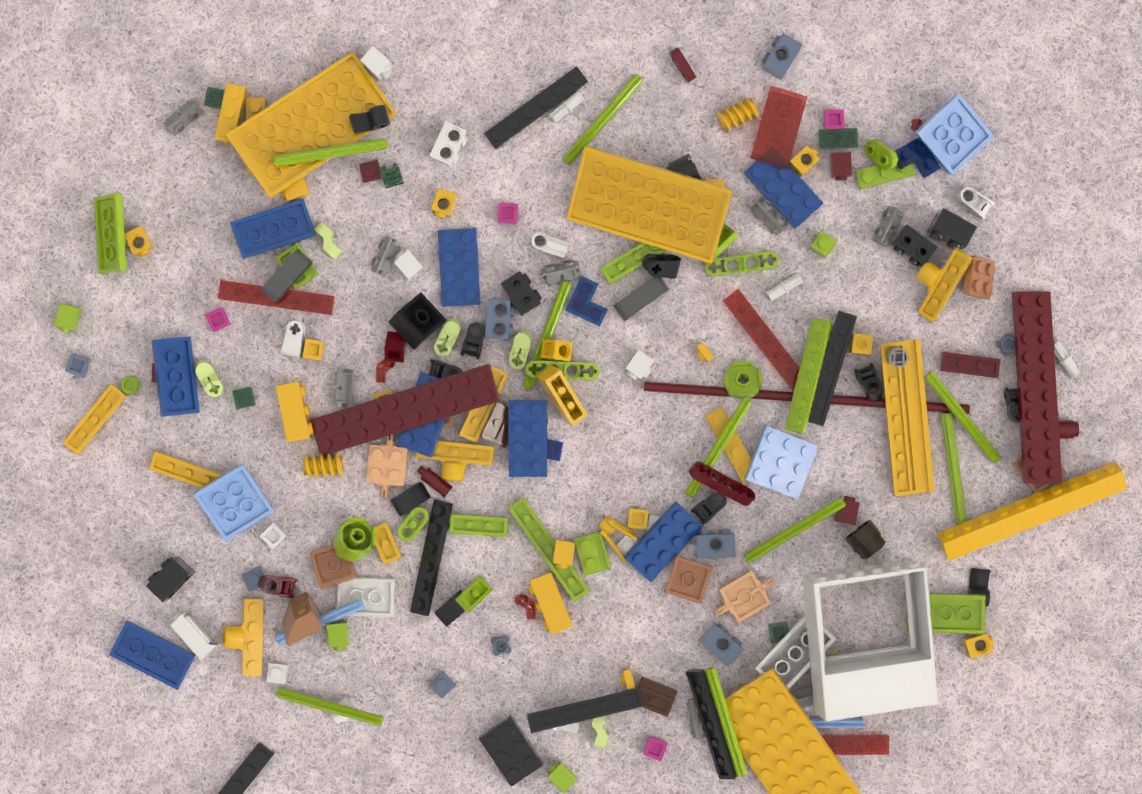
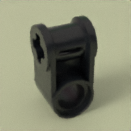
[642,254,681,279]
[460,322,485,360]
[429,359,463,379]
[854,363,883,402]
[1004,387,1020,423]
[691,491,727,525]

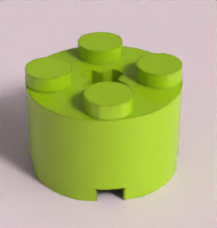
[333,517,377,562]

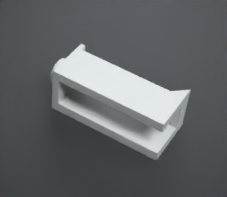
[170,611,219,660]

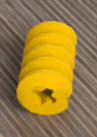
[716,97,759,132]
[303,453,344,478]

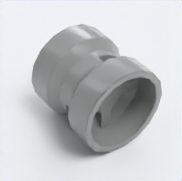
[887,347,909,367]

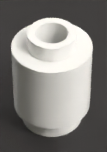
[329,696,359,724]

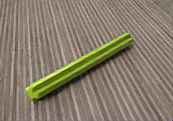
[563,74,643,165]
[273,138,388,167]
[523,281,572,389]
[924,371,1001,463]
[685,397,752,498]
[941,413,967,525]
[744,497,846,563]
[705,667,747,777]
[276,687,384,726]

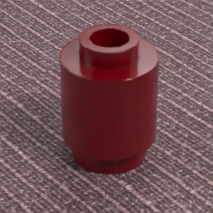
[1058,420,1079,439]

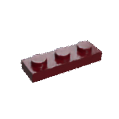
[940,352,1001,378]

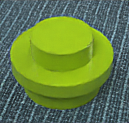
[121,376,140,395]

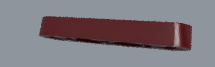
[689,461,756,506]

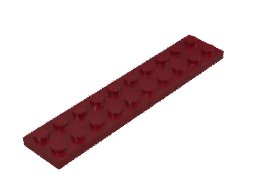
[1012,291,1062,484]
[310,364,501,456]

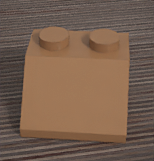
[282,592,323,646]

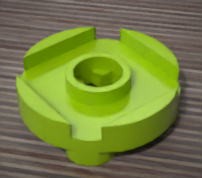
[724,361,763,399]

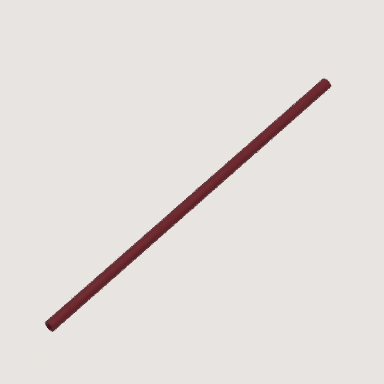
[644,382,970,414]

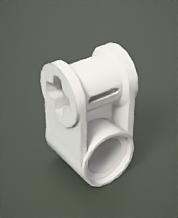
[957,187,995,220]
[281,321,306,358]

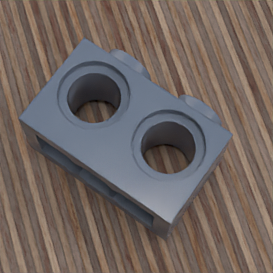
[485,299,514,340]

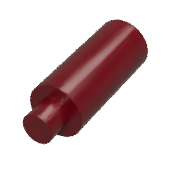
[417,466,453,497]

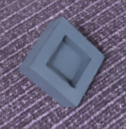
[65,353,91,378]
[241,566,264,592]
[429,671,456,698]

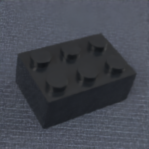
[479,715,543,787]

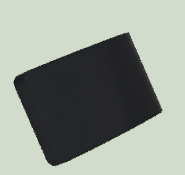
[350,105,390,134]
[390,482,431,516]
[968,568,990,607]
[434,589,465,626]

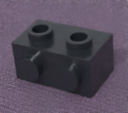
[891,224,938,267]
[501,271,542,316]

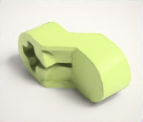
[314,221,342,260]
[434,318,462,356]
[509,330,533,370]
[194,360,223,397]
[591,716,609,749]

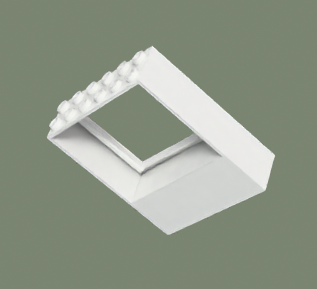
[802,558,938,722]

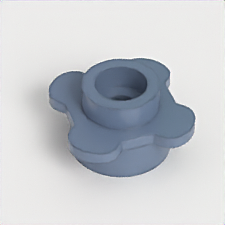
[996,333,1015,356]
[491,635,511,656]

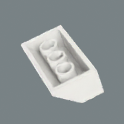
[755,614,836,689]

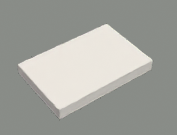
[336,577,395,617]

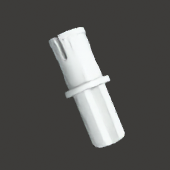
[549,91,585,123]
[766,274,803,302]
[1054,341,1081,378]

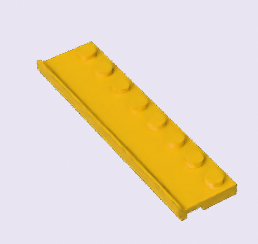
[879,339,934,496]

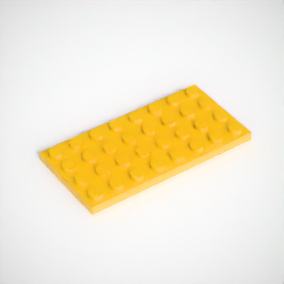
[226,52,397,199]
[566,145,733,264]
[725,668,862,794]

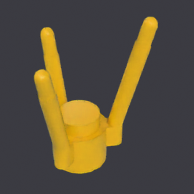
[599,515,637,563]

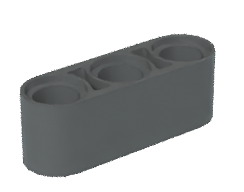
[261,249,313,303]
[613,277,669,321]

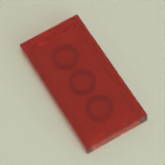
[750,86,808,169]

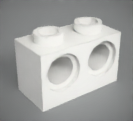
[360,46,393,81]
[429,121,469,167]

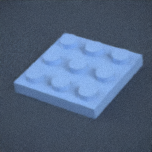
[915,93,994,175]
[745,425,818,499]
[193,463,274,541]

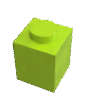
[809,230,837,259]
[54,303,82,333]
[327,621,350,651]
[547,761,577,793]

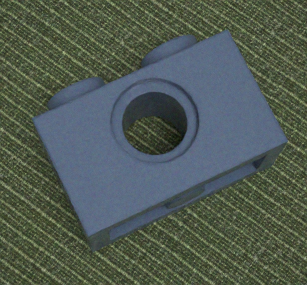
[761,33,803,80]
[695,530,736,559]
[699,623,743,667]

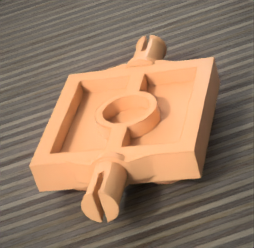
[366,434,408,498]
[715,570,775,623]

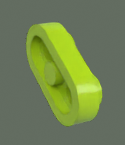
[865,139,898,169]
[398,507,429,542]

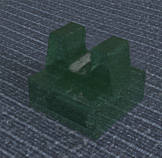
[380,163,404,188]

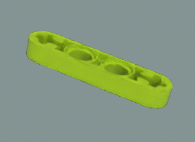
[705,251,779,277]
[524,360,600,380]

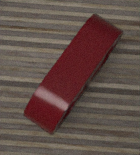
[669,47,696,83]

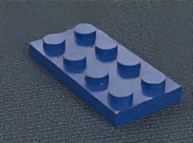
[744,147,823,229]
[230,199,316,259]
[438,228,481,307]
[152,337,200,417]
[396,372,446,457]
[508,400,547,477]
[623,501,703,582]
[109,620,196,690]

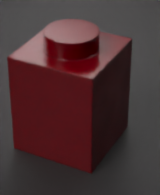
[830,152,852,181]
[384,331,407,363]
[834,496,860,525]

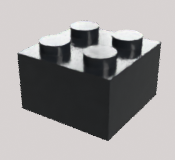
[927,208,977,250]
[388,292,447,350]
[146,556,195,602]

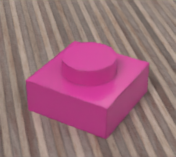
[824,109,844,130]
[498,203,518,224]
[205,307,231,332]
[643,736,668,761]

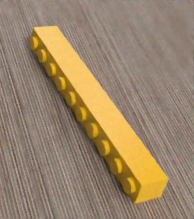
[937,462,1127,561]

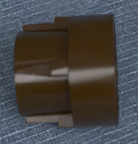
[845,520,886,559]

